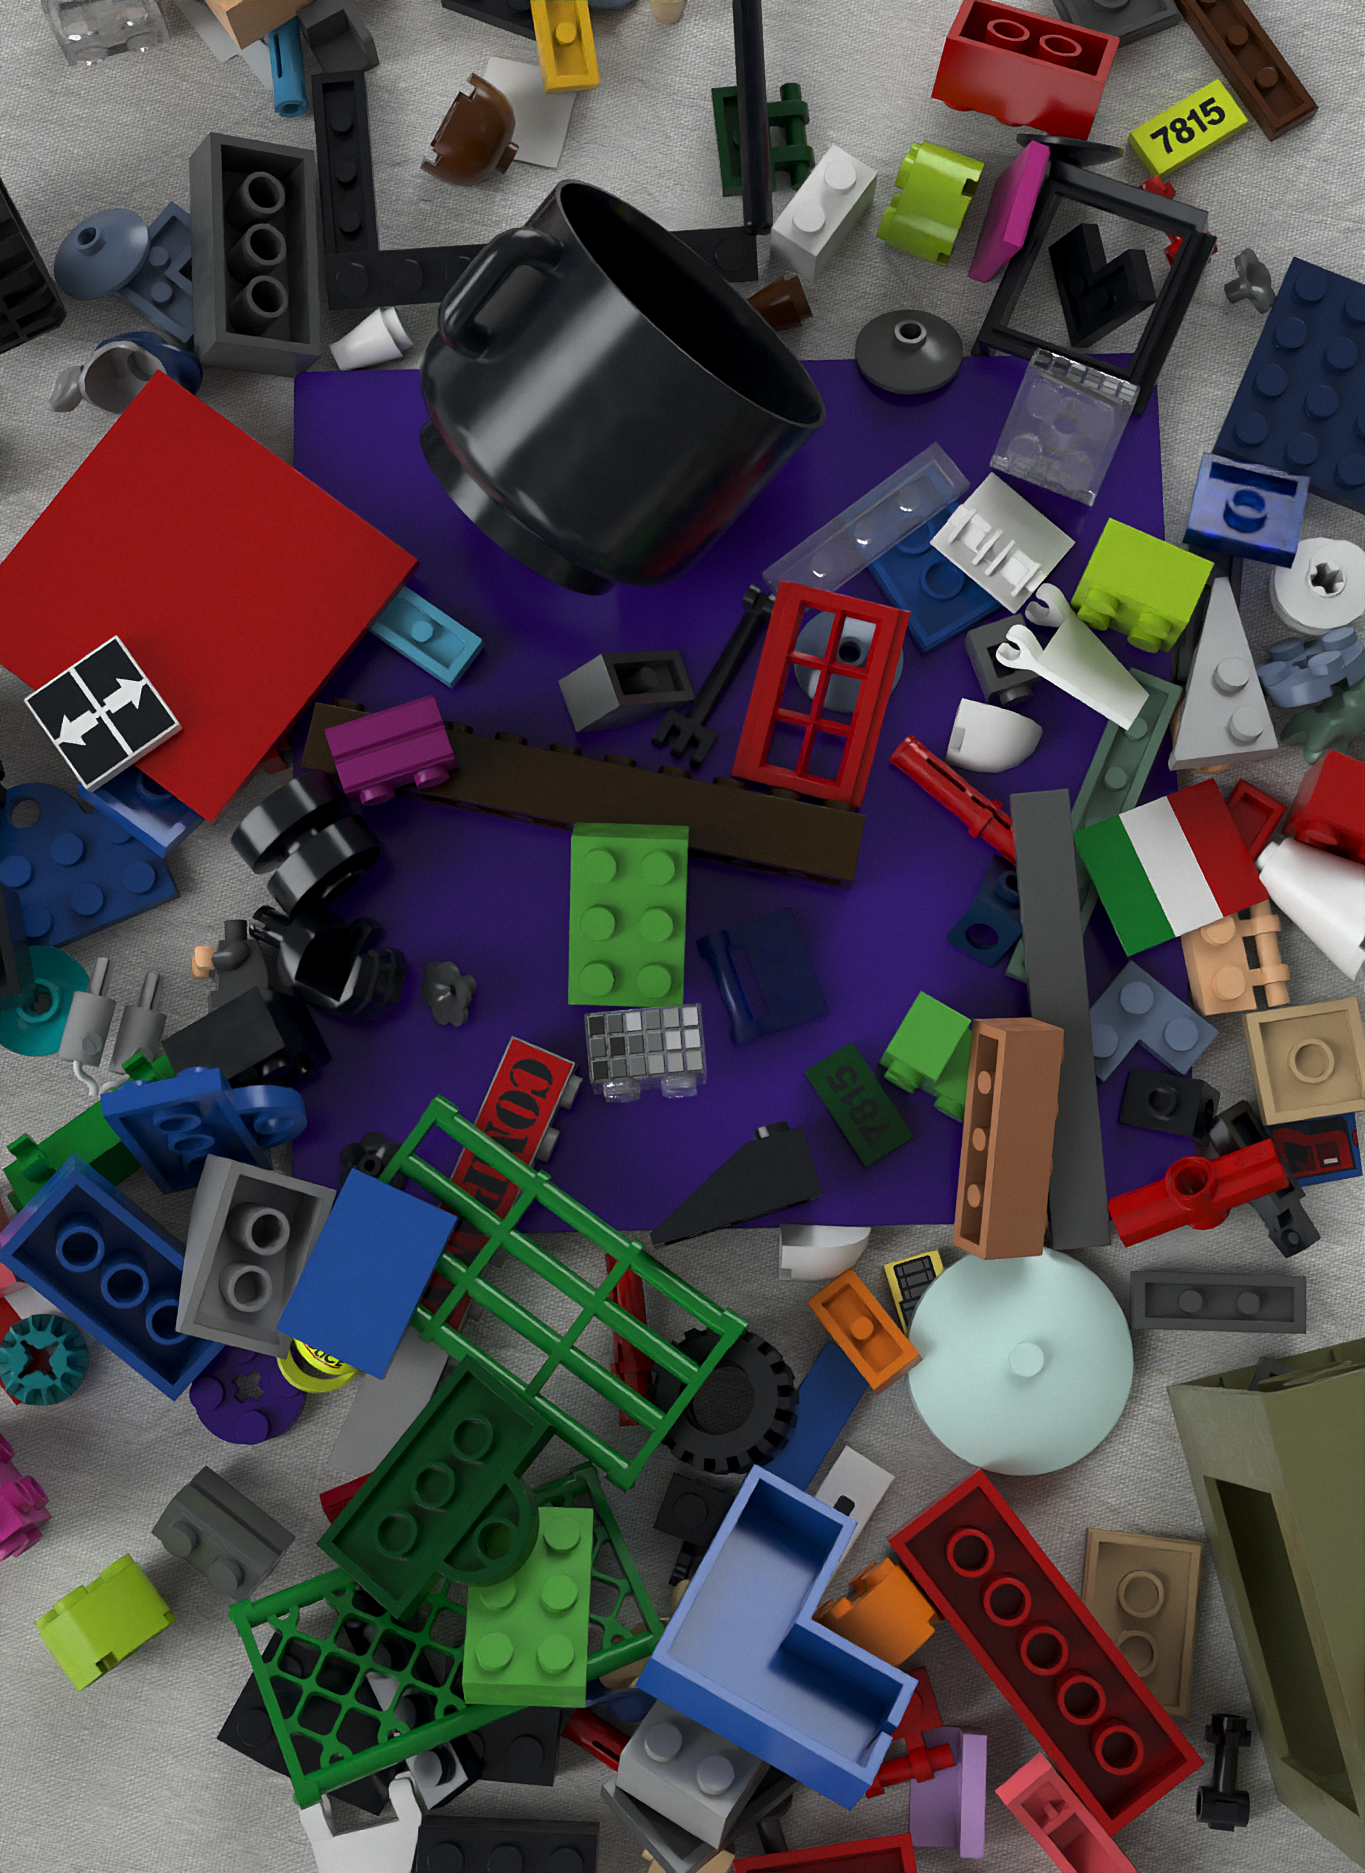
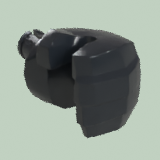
[249,905,409,1021]

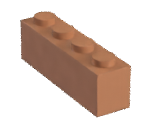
[953,1017,1064,1260]

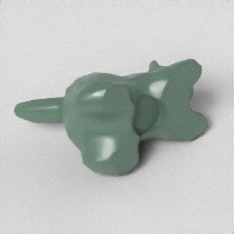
[1280,676,1365,765]

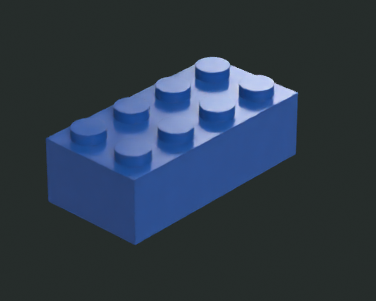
[0,1153,226,1402]

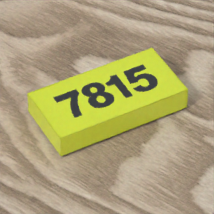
[1127,78,1248,179]

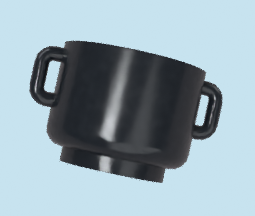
[419,179,826,596]

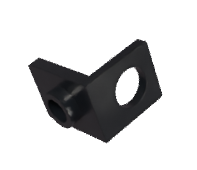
[1119,1068,1221,1147]

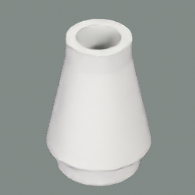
[330,306,414,371]

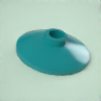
[0,945,90,1057]

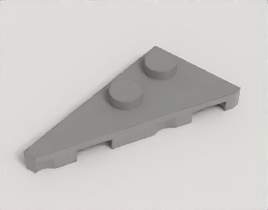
[1168,577,1279,771]

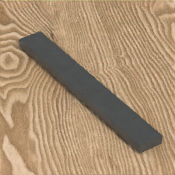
[1009,789,1111,1251]

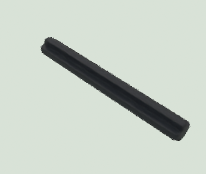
[732,0,773,236]

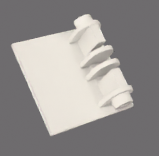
[930,472,1075,614]

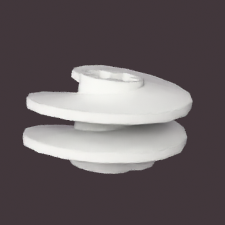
[1268,537,1365,636]

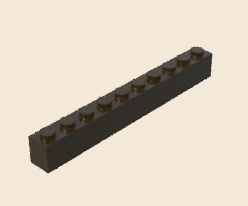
[300,698,866,890]

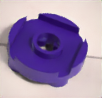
[189,1344,307,1445]

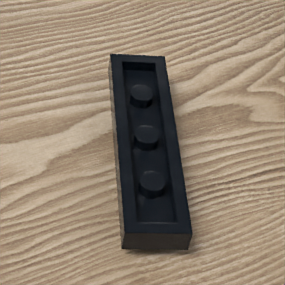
[311,70,380,254]
[335,1585,483,1810]

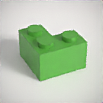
[878,991,972,1123]

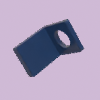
[946,854,1022,968]

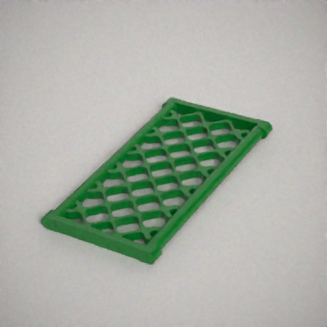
[228,1460,665,1811]

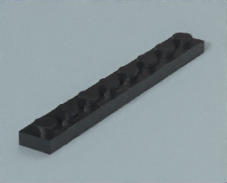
[324,226,759,310]

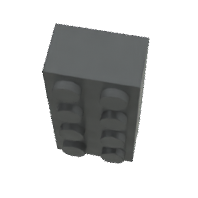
[189,132,321,378]

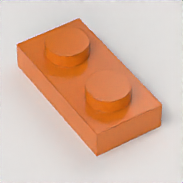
[806,1268,923,1395]

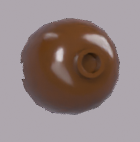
[420,72,519,187]

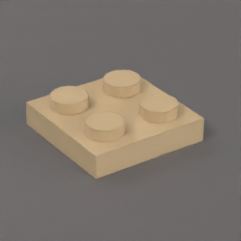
[1241,997,1365,1127]

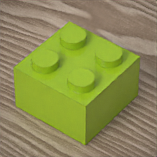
[1069,518,1215,653]

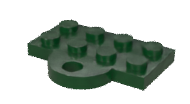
[316,1354,558,1623]

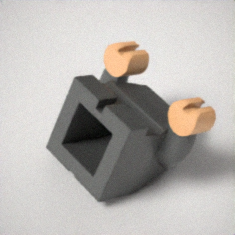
[191,919,268,1014]

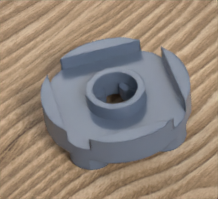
[1256,627,1365,708]

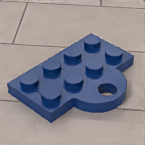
[0,783,181,949]
[100,1066,307,1195]

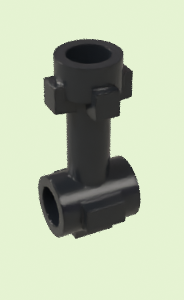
[1196,1713,1252,1832]

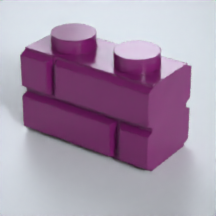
[325,694,459,806]

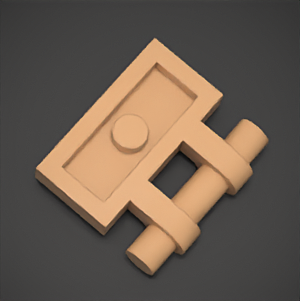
[1180,899,1292,1018]

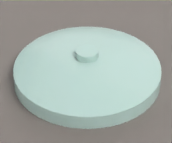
[905,1246,1134,1476]

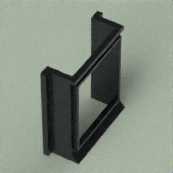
[971,159,1217,418]

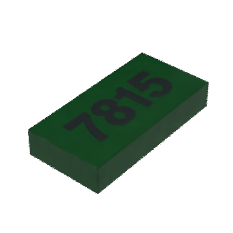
[804,1042,913,1169]

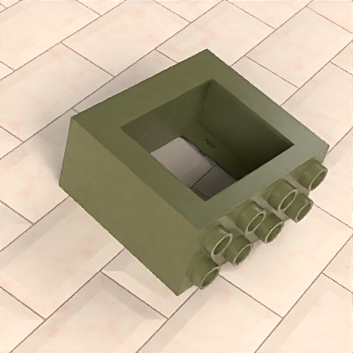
[1166,1337,1365,1869]

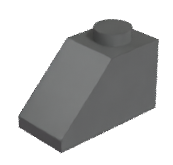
[558,649,695,732]

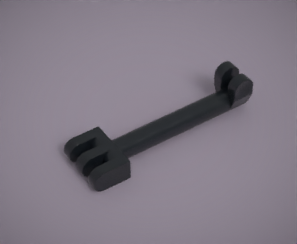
[651,583,776,770]

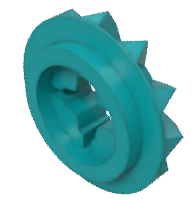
[0,1314,89,1406]

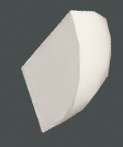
[945,698,1043,773]
[777,1224,871,1282]

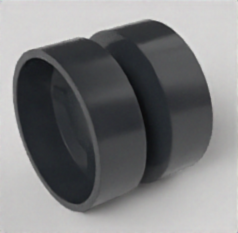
[231,769,385,920]

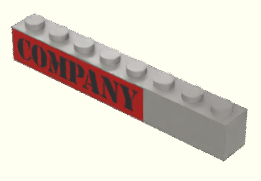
[326,1036,583,1478]

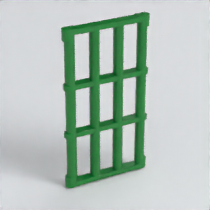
[378,1094,749,1494]

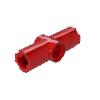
[1107,1138,1290,1248]

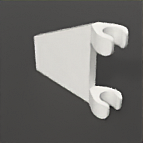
[996,583,1149,731]
[299,1770,425,1873]

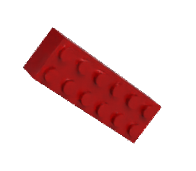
[886,1467,1205,1838]

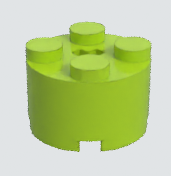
[876,140,986,268]
[34,1553,178,1693]

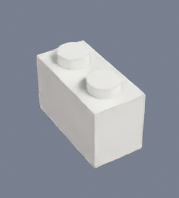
[770,144,878,283]

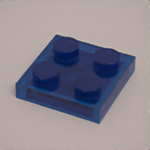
[1182,452,1310,569]

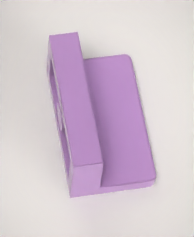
[908,1725,987,1859]

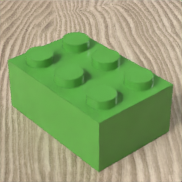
[568,822,689,1008]
[462,1507,594,1708]

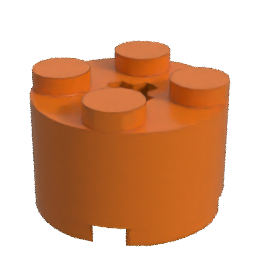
[811,1557,945,1668]

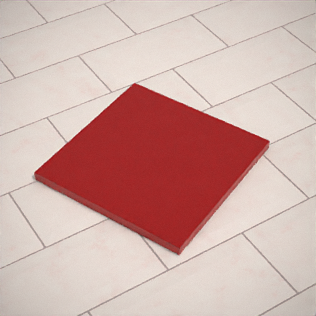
[0,369,420,826]

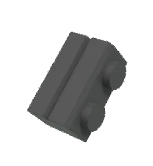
[151,1465,296,1602]

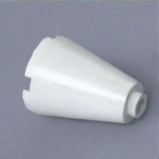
[1255,838,1365,981]

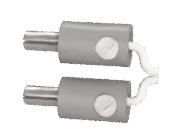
[57,957,167,1098]

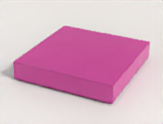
[967,140,1050,283]

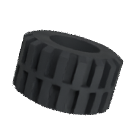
[646,1327,800,1476]

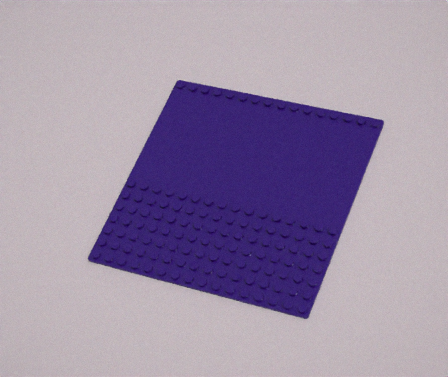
[292,353,1196,1233]

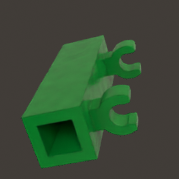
[2,1052,176,1213]

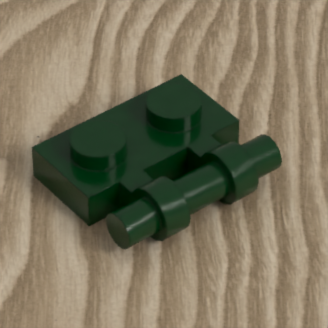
[711,83,815,197]

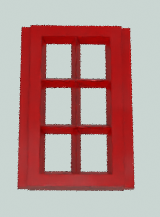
[731,580,911,808]

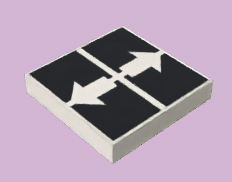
[24,635,183,793]

